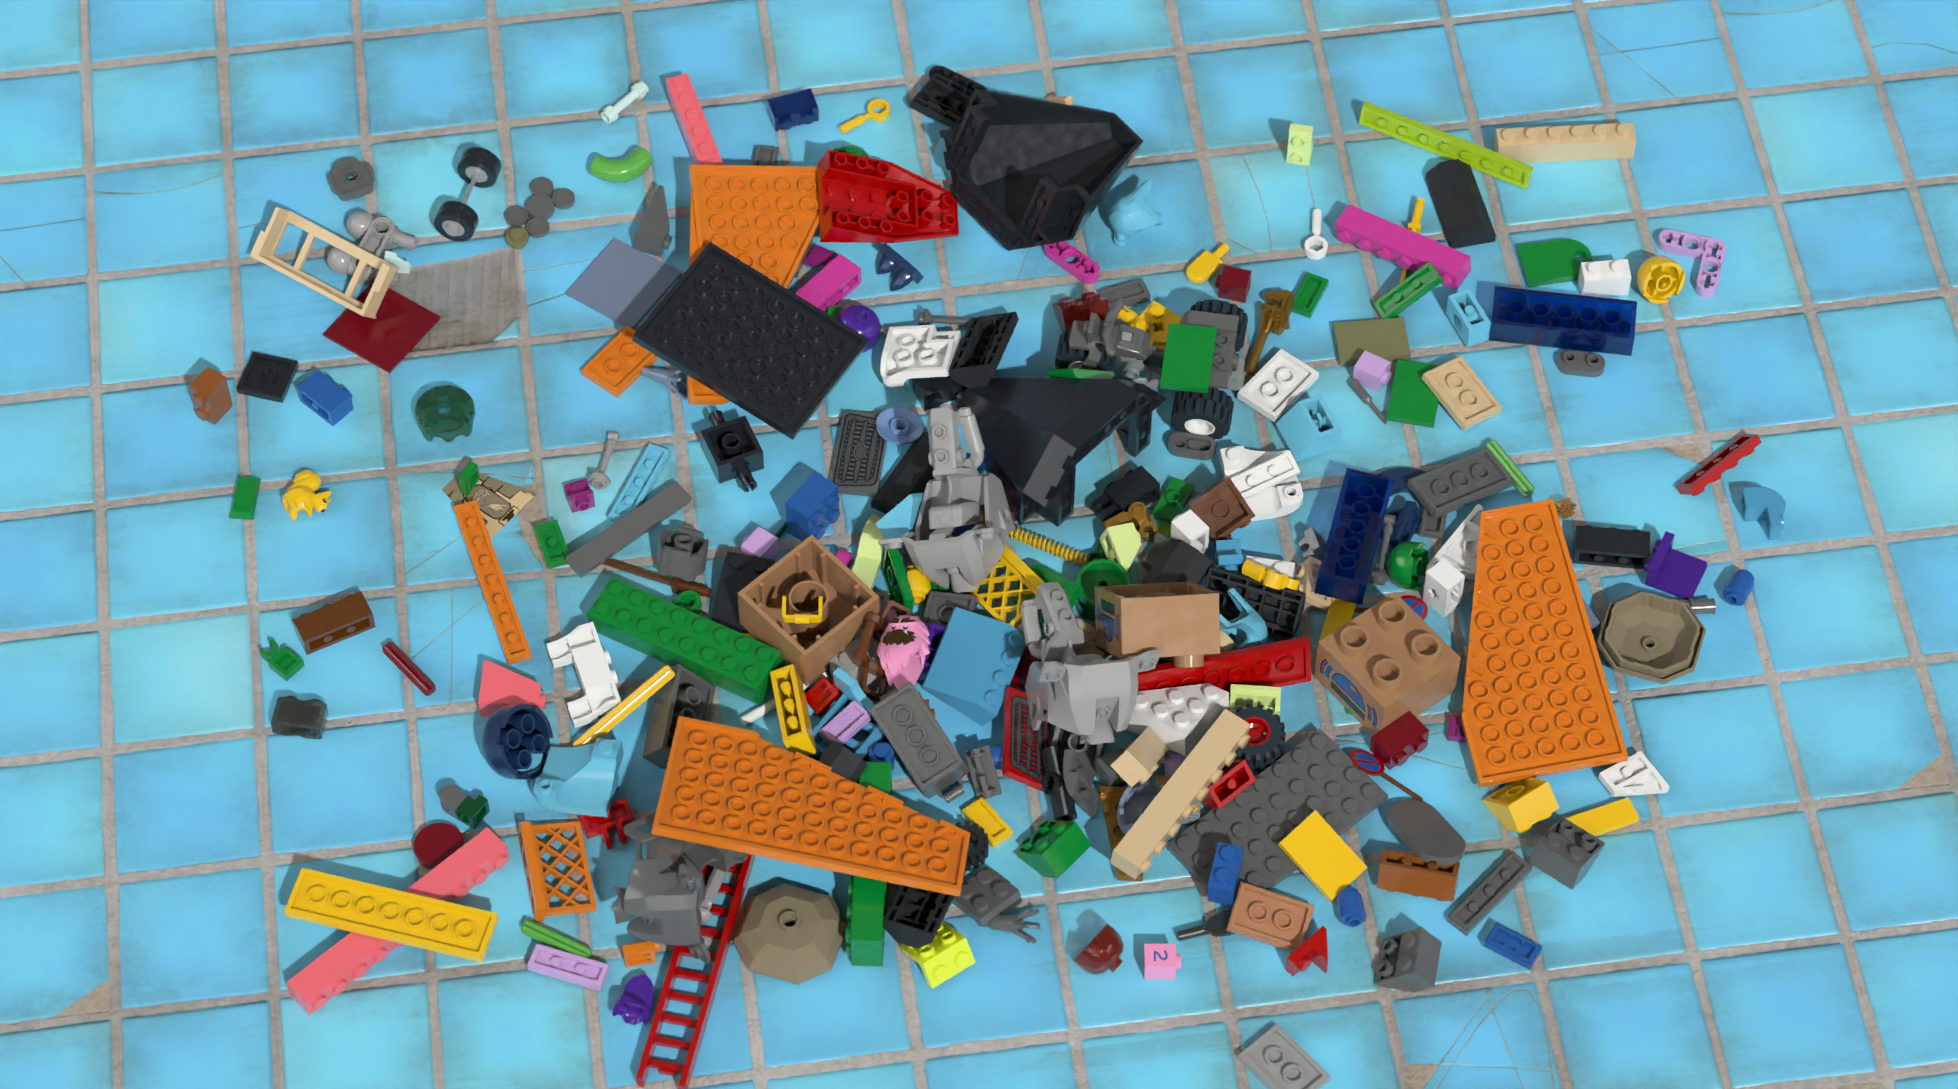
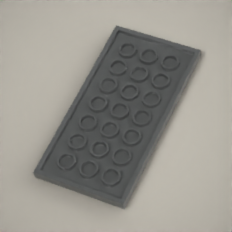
[1167,729,1388,910]

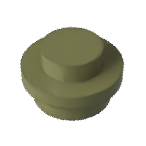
[505,227,529,249]

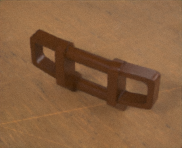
[852,600,912,701]

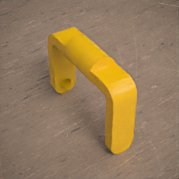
[782,596,823,624]

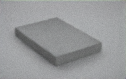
[1237,1024,1331,1089]

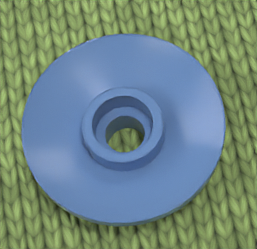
[876,407,924,445]

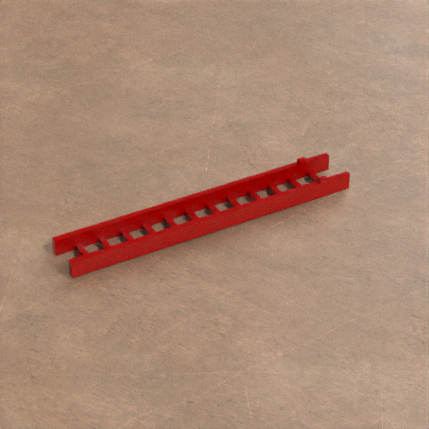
[636,854,756,1089]

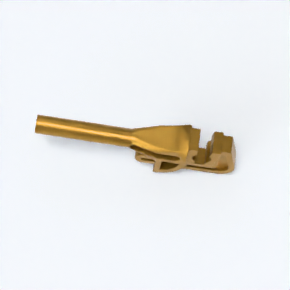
[1245,290,1295,375]

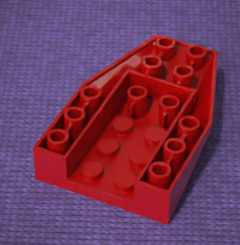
[817,149,959,243]

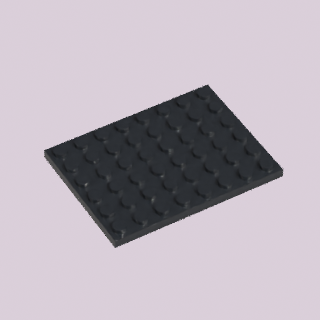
[632,242,869,440]

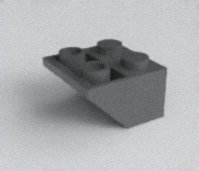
[1529,817,1605,890]
[1375,927,1442,993]

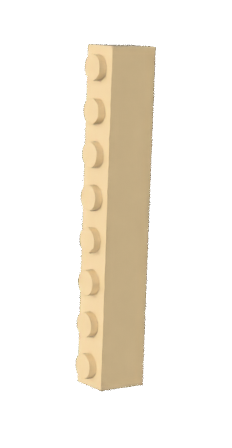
[1110,708,1251,880]

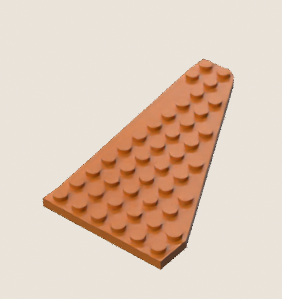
[687,165,819,405]

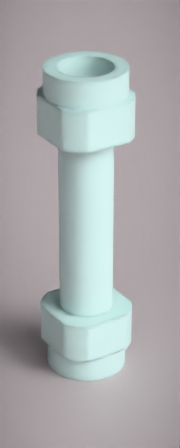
[601,81,649,124]

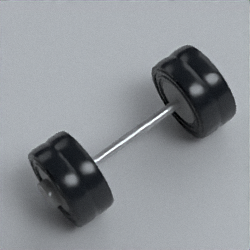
[434,147,502,242]

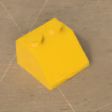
[1483,777,1559,833]

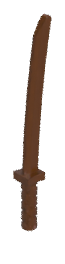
[602,559,712,598]

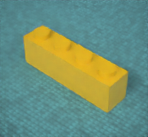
[770,664,817,756]

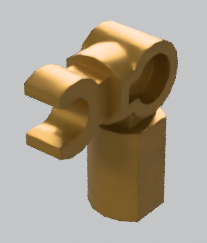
[1102,502,1159,542]

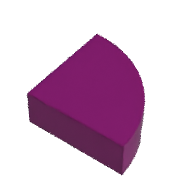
[804,244,836,268]

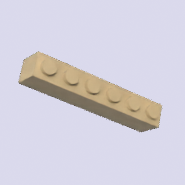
[1494,123,1637,163]

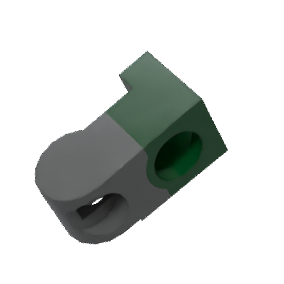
[439,784,490,829]

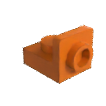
[623,941,660,968]

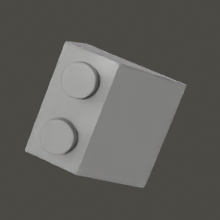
[829,633,890,701]

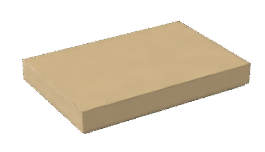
[1422,356,1503,431]

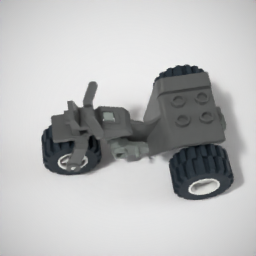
[1055,298,1248,440]

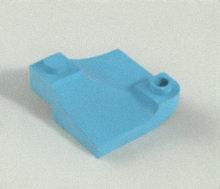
[533,738,624,817]

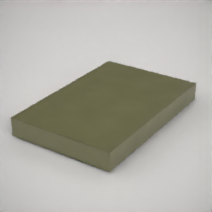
[1333,317,1411,365]

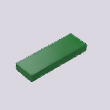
[1373,261,1443,319]

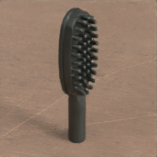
[1176,909,1235,942]

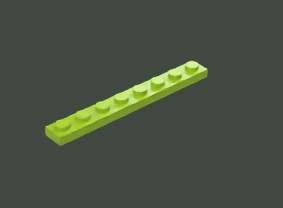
[1359,101,1534,189]

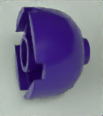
[836,304,881,353]

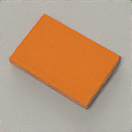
[581,325,659,398]

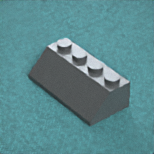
[642,664,716,769]

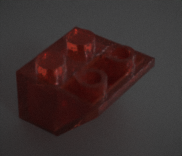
[1052,291,1109,333]

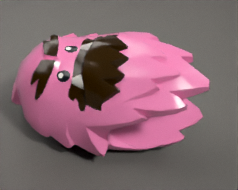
[876,615,930,690]

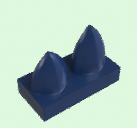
[877,243,924,291]
[1378,501,1422,549]

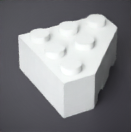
[1127,683,1229,756]

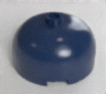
[481,703,553,780]

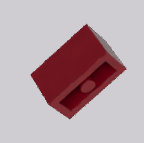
[1370,710,1429,770]

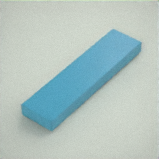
[608,443,672,523]

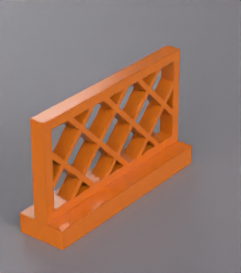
[518,821,597,922]

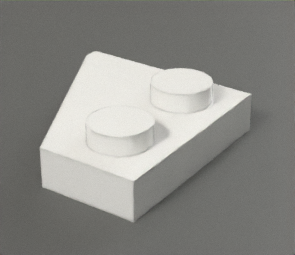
[1598,751,1670,797]

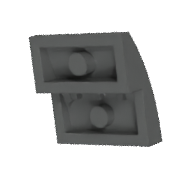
[1063,749,1100,817]

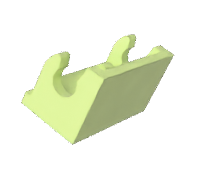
[1229,684,1281,715]

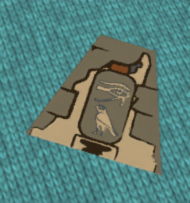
[442,468,537,539]

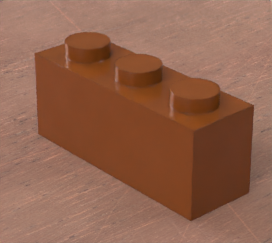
[1377,849,1460,902]

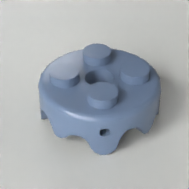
[1117,782,1180,842]

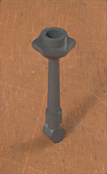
[918,308,981,327]
[1367,514,1396,585]

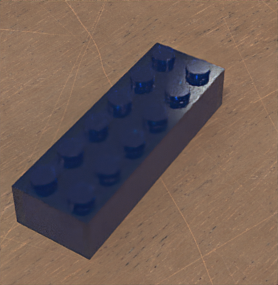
[1489,286,1637,356]
[1314,468,1394,605]

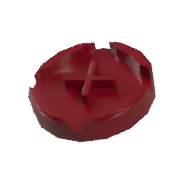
[413,823,465,870]

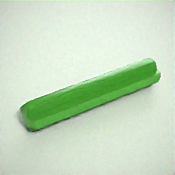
[1486,440,1535,497]
[521,919,592,959]

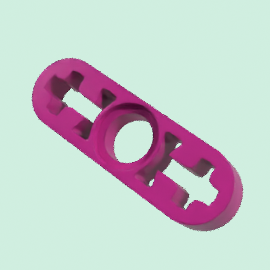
[1044,241,1100,284]

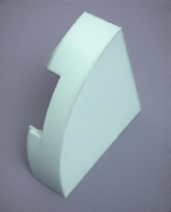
[384,251,411,274]

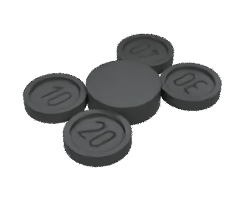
[505,178,575,238]

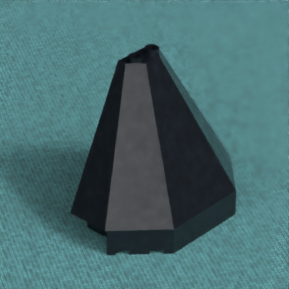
[939,89,1143,251]
[955,378,1166,527]

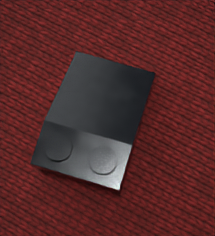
[711,551,775,634]

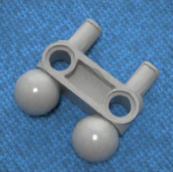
[327,211,418,286]

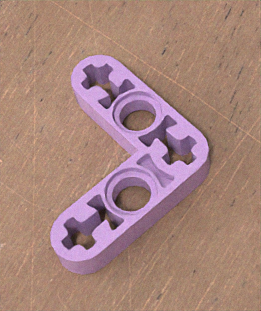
[1658,229,1726,298]

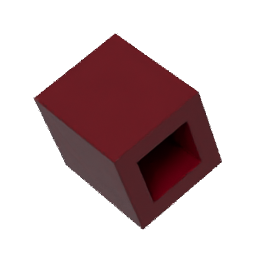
[1215,265,1252,303]

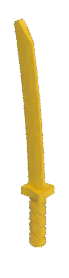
[1399,198,1425,283]

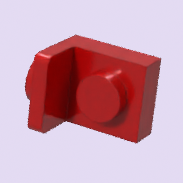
[805,676,843,716]

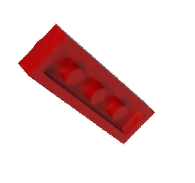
[1676,434,1762,496]

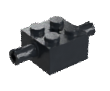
[700,410,764,492]

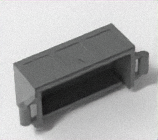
[869,682,970,804]

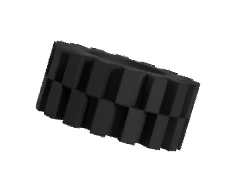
[956,821,989,871]

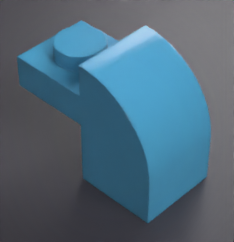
[1739,487,1786,540]
[1215,539,1244,574]

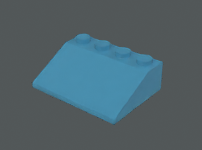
[921,607,1026,726]

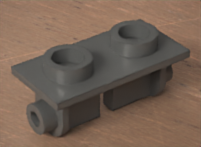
[964,745,1002,799]

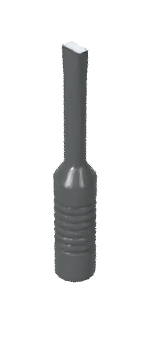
[1349,379,1388,424]

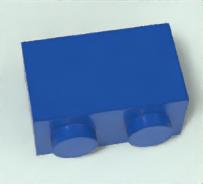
[297,370,354,426]
[1208,842,1244,906]

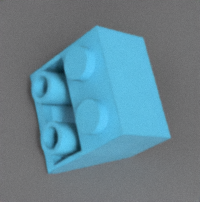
[1275,394,1341,462]

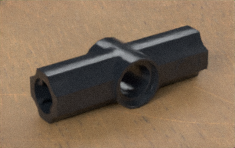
[1041,745,1077,821]

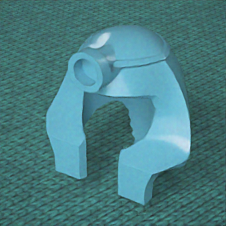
[1108,179,1163,246]
[1219,588,1268,650]

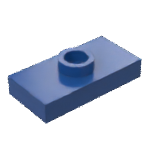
[1484,923,1543,970]

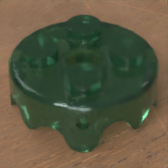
[415,385,476,442]

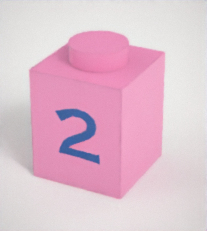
[1144,944,1181,979]

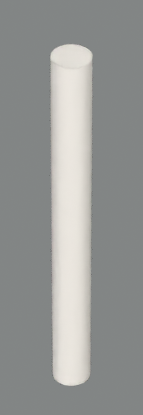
[740,671,829,726]

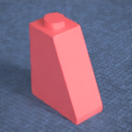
[478,661,547,717]

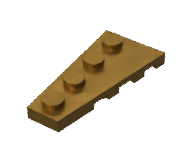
[1099,785,1143,882]

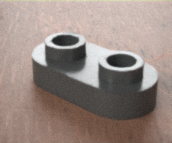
[1557,350,1605,377]
[1168,432,1216,461]

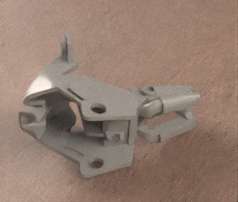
[878,407,1015,593]
[1021,582,1161,745]

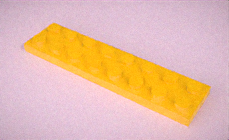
[284,868,499,963]

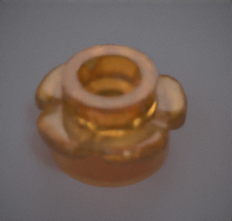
[1555,498,1577,519]

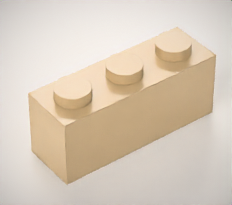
[1110,726,1169,788]

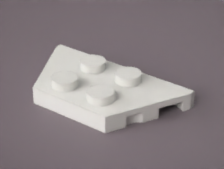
[1426,504,1483,580]

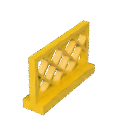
[969,545,1045,628]

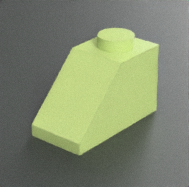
[1099,522,1141,571]

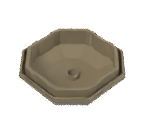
[1596,590,1706,685]
[733,883,848,985]

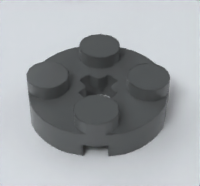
[328,158,375,201]

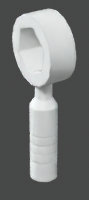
[1304,209,1328,260]

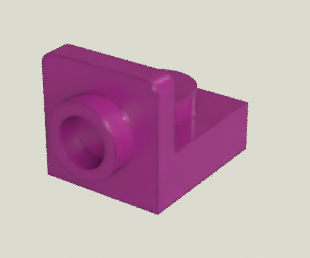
[564,479,595,513]

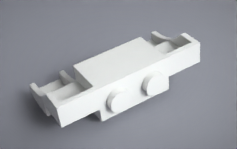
[546,622,621,728]

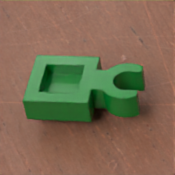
[260,640,305,681]

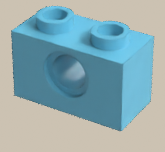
[1446,288,1491,347]

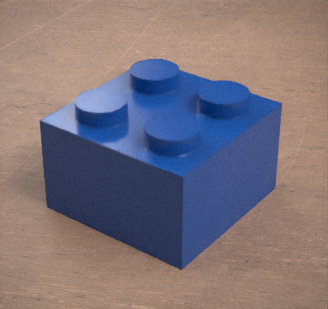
[785,472,840,541]

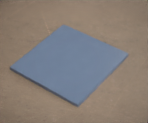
[566,238,681,329]

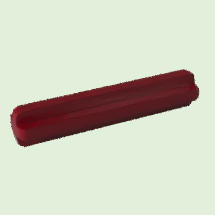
[382,641,436,696]

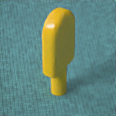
[1186,243,1229,284]

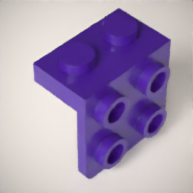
[1644,531,1707,600]

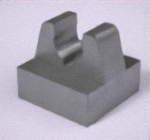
[1298,527,1330,560]

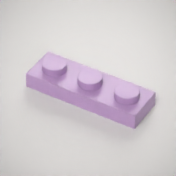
[527,944,610,991]

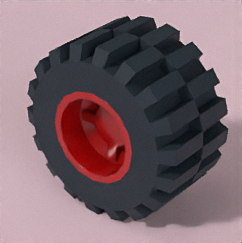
[1232,704,1286,774]

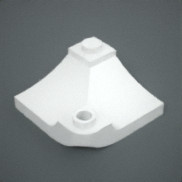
[880,325,962,387]
[1219,445,1303,521]

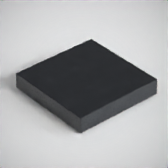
[237,352,299,403]

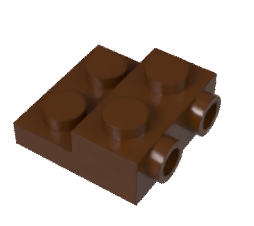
[1187,475,1255,543]

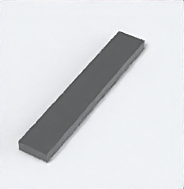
[565,481,692,578]

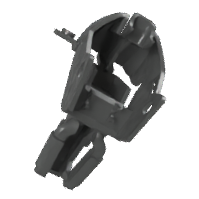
[613,812,749,965]

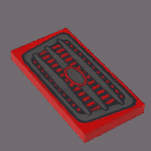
[1002,687,1050,792]

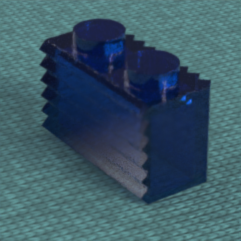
[767,88,819,132]

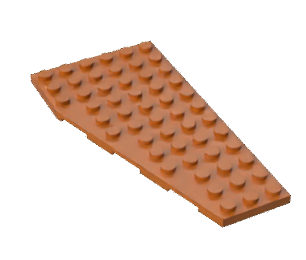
[1461,499,1628,788]
[651,716,970,897]

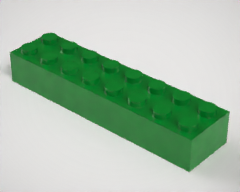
[586,577,785,705]
[846,762,892,967]

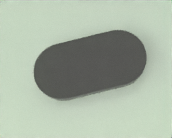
[1388,800,1466,866]

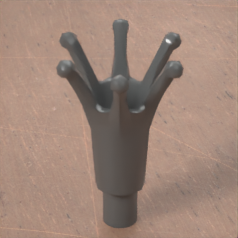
[979,909,1040,944]

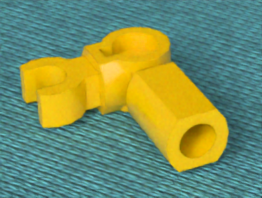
[1242,559,1300,590]

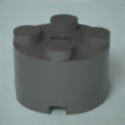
[657,527,709,582]

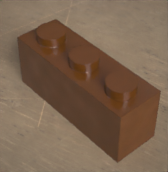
[292,592,376,655]

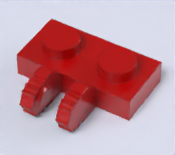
[578,797,635,850]

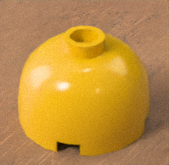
[1636,255,1685,304]

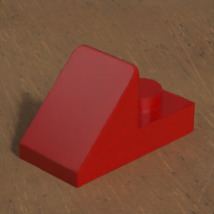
[1286,926,1328,977]

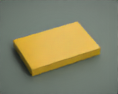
[1277,810,1367,902]

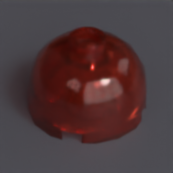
[1074,923,1124,975]

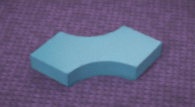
[833,667,877,724]

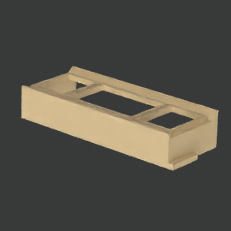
[249,207,400,319]

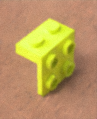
[900,921,976,989]

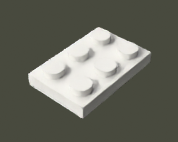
[1237,349,1319,422]

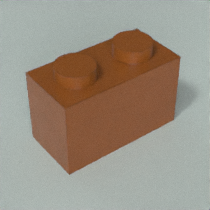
[189,367,233,425]

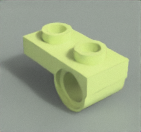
[1286,123,1313,166]

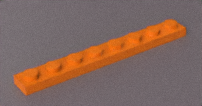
[453,500,532,665]

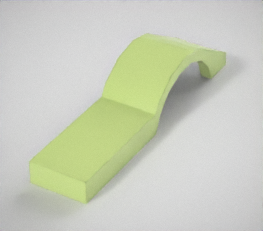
[852,513,886,590]

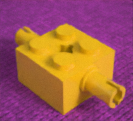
[1116,301,1182,350]

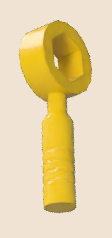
[838,99,890,134]

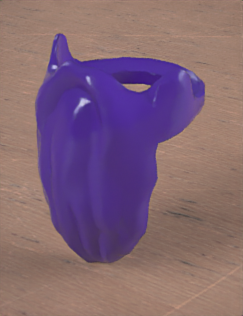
[612,974,654,1025]

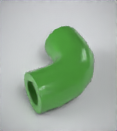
[590,147,654,183]

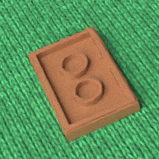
[1226,882,1315,952]

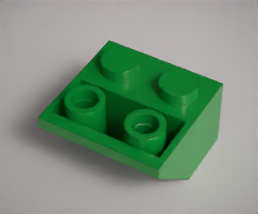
[1014,819,1091,878]

